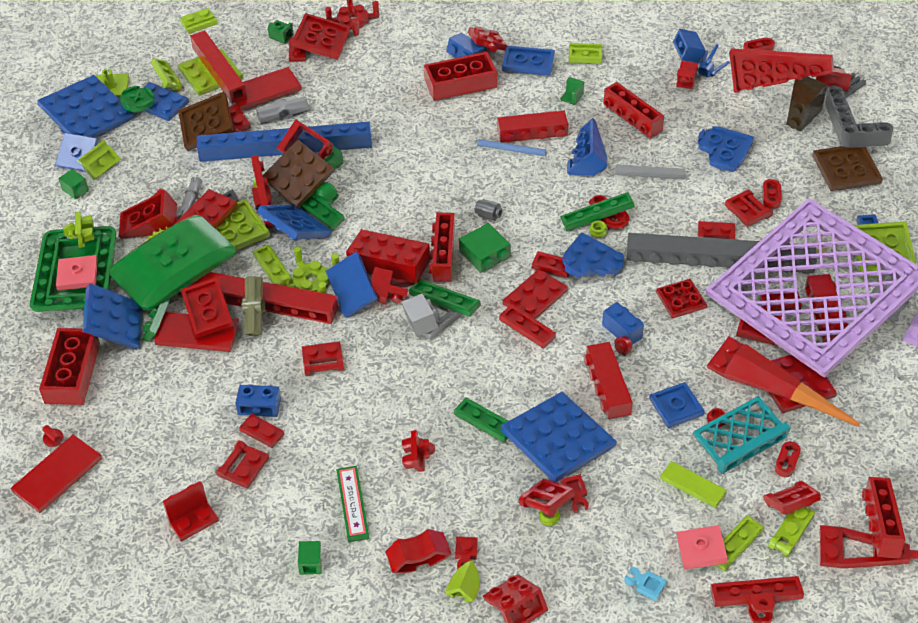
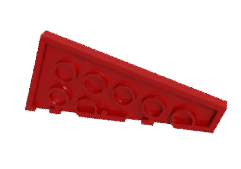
[729,48,834,93]

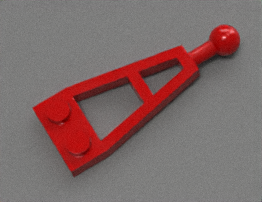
[819,525,918,568]

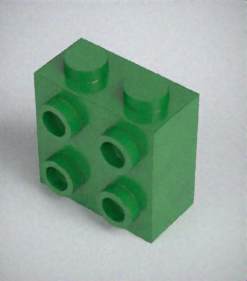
[459,223,511,273]

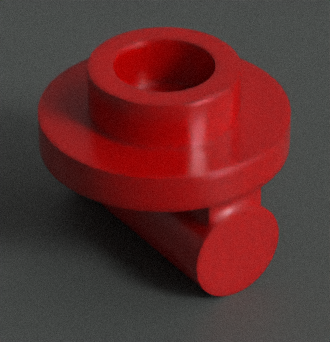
[42,425,64,447]

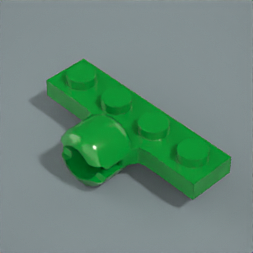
[300,182,345,231]

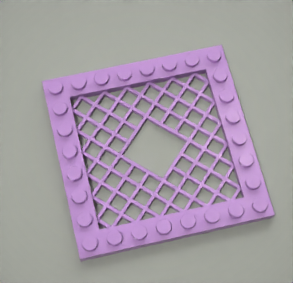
[705,198,918,378]

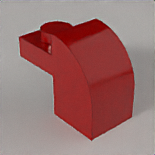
[676,61,698,89]
[371,267,408,305]

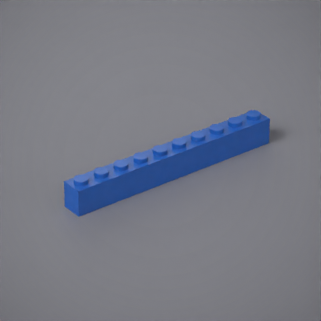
[197,121,372,162]

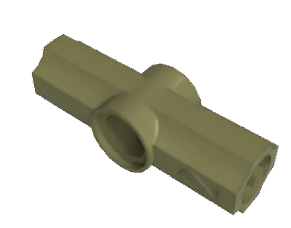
[242,276,265,336]

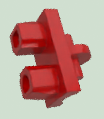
[402,430,435,472]

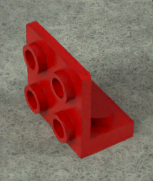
[163,481,219,542]
[483,574,548,623]

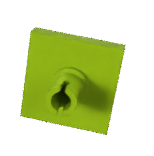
[95,68,129,99]

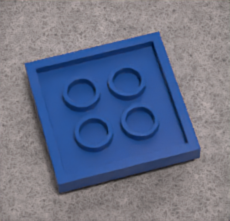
[257,204,332,241]
[82,283,142,350]

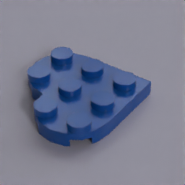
[698,126,754,172]
[562,232,624,278]

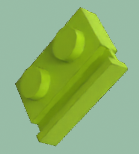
[179,8,218,34]
[569,43,602,64]
[77,139,121,180]

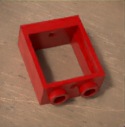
[277,119,333,160]

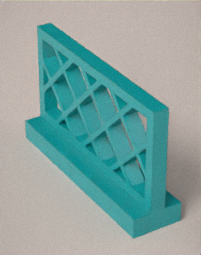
[693,396,791,474]

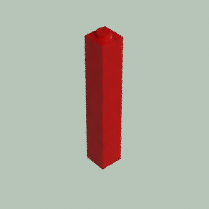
[190,30,247,103]

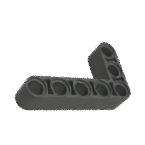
[825,86,893,148]

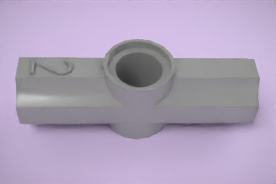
[256,96,309,123]

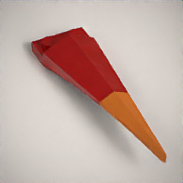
[707,336,860,427]

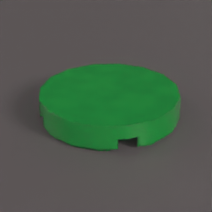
[120,86,154,112]

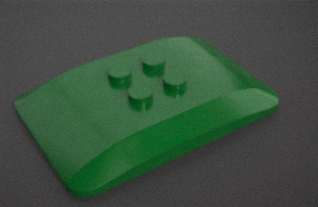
[109,215,236,310]
[30,226,117,312]

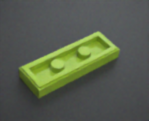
[252,244,293,285]
[660,461,727,508]
[716,515,765,571]

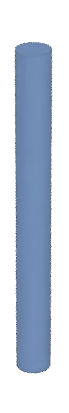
[477,139,546,156]

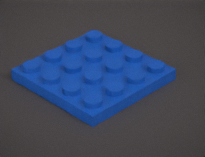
[37,75,134,138]
[501,391,617,482]

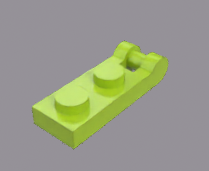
[151,58,182,92]
[768,507,815,557]

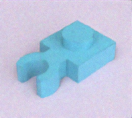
[624,567,667,601]

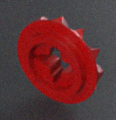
[600,211,629,231]

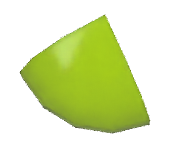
[444,561,480,602]

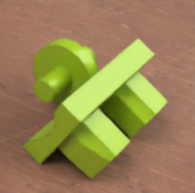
[63,211,94,248]

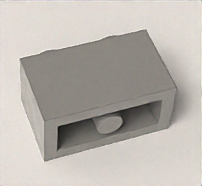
[401,294,439,337]

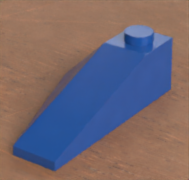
[567,118,607,176]

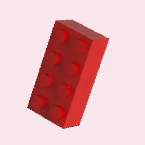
[424,52,497,101]
[346,229,431,284]
[39,328,100,405]

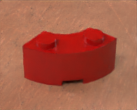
[385,529,451,573]

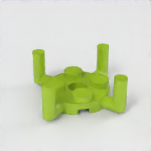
[280,246,339,294]

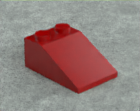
[118,190,177,239]

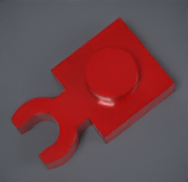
[560,474,589,513]
[455,536,478,570]

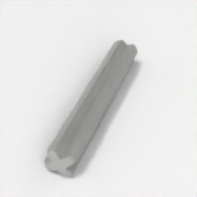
[615,165,686,179]

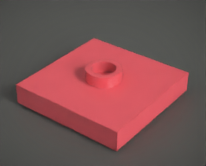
[56,255,98,290]
[676,525,728,570]

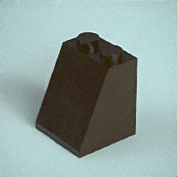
[786,76,827,132]

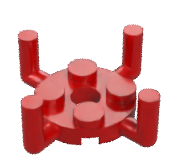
[325,0,380,36]

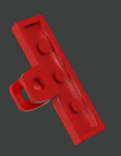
[251,155,273,229]
[710,576,804,623]

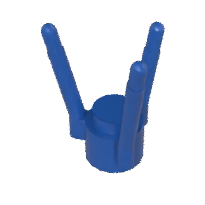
[698,44,730,77]

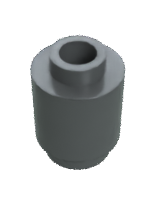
[474,199,503,221]

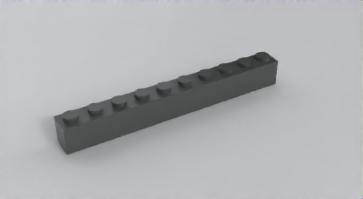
[626,233,817,274]

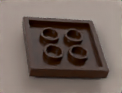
[178,91,234,151]
[262,140,335,209]
[812,146,883,191]

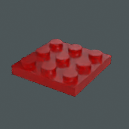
[291,13,351,60]
[769,354,837,414]

